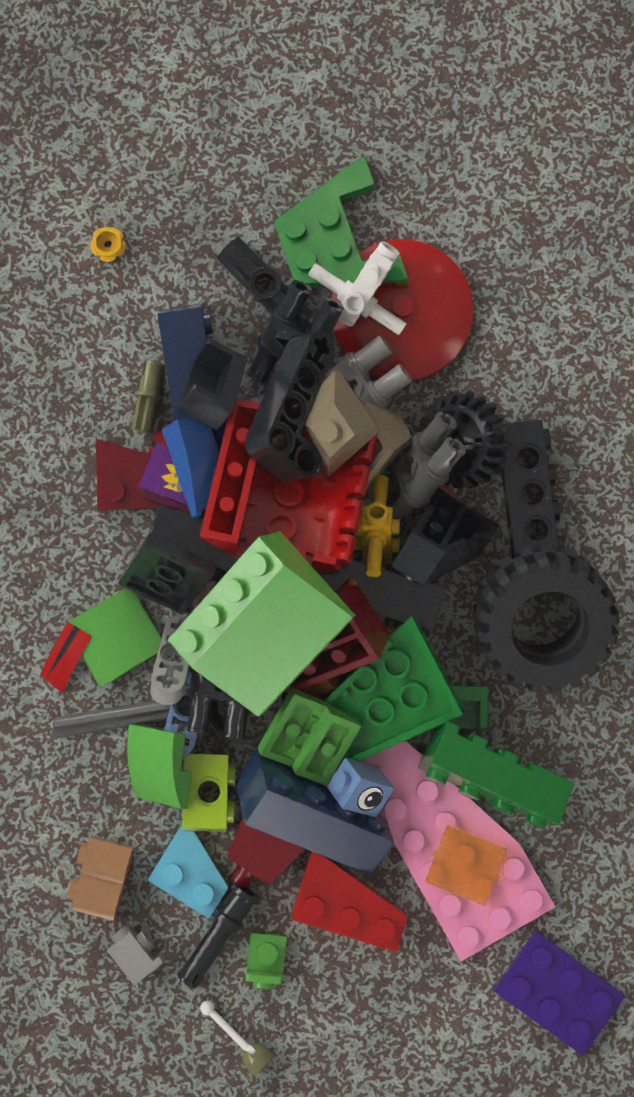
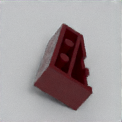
[285,576,390,694]

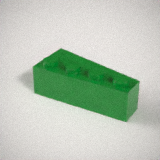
[418,721,574,829]

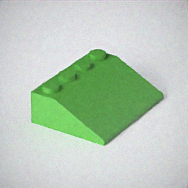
[168,531,356,717]

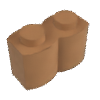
[67,836,135,921]

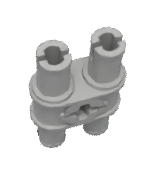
[322,335,413,409]

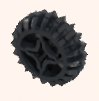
[419,390,512,489]

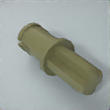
[132,360,166,434]

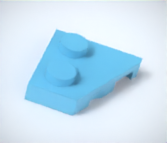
[148,825,229,918]

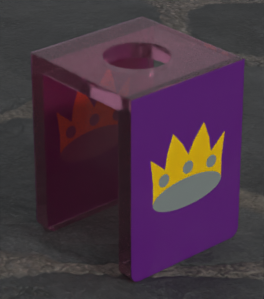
[138,442,190,514]

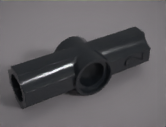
[216,236,314,321]

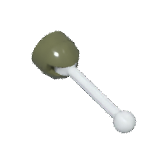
[200,1000,274,1077]

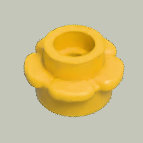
[90,227,126,262]

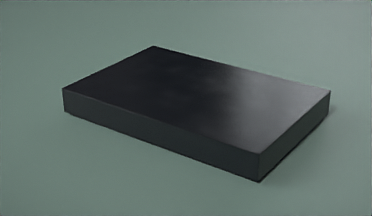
[118,532,218,614]

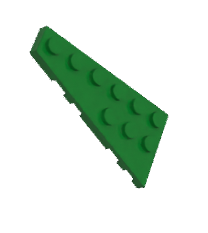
[290,613,464,772]

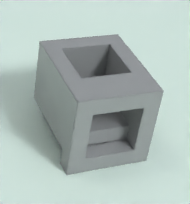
[107,924,166,986]

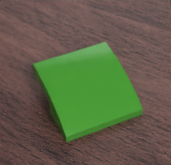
[64,588,161,688]
[257,687,362,786]
[127,724,192,809]

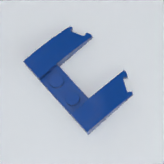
[162,417,228,519]

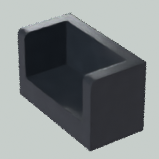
[178,339,248,430]

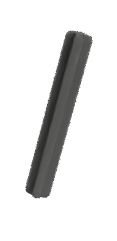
[53,696,191,738]

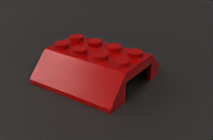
[200,398,377,573]

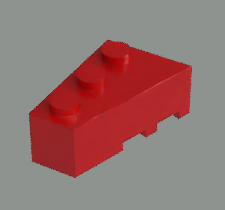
[291,851,408,953]

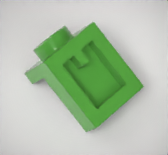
[245,931,287,989]

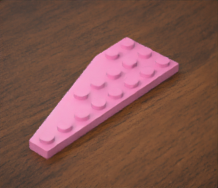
[360,741,556,961]

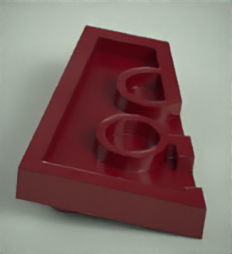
[96,439,173,511]

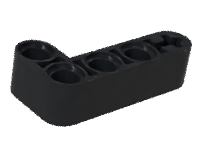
[245,330,335,482]

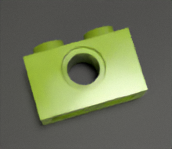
[182,754,236,832]

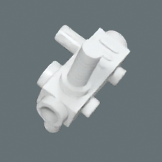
[308,241,407,335]

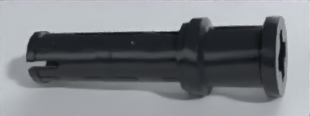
[177,882,261,989]

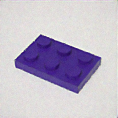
[493,930,626,1056]

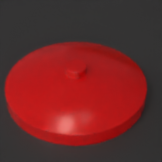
[331,239,473,382]

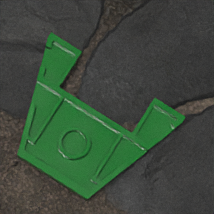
[274,156,409,289]

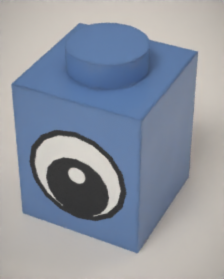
[327,757,394,817]

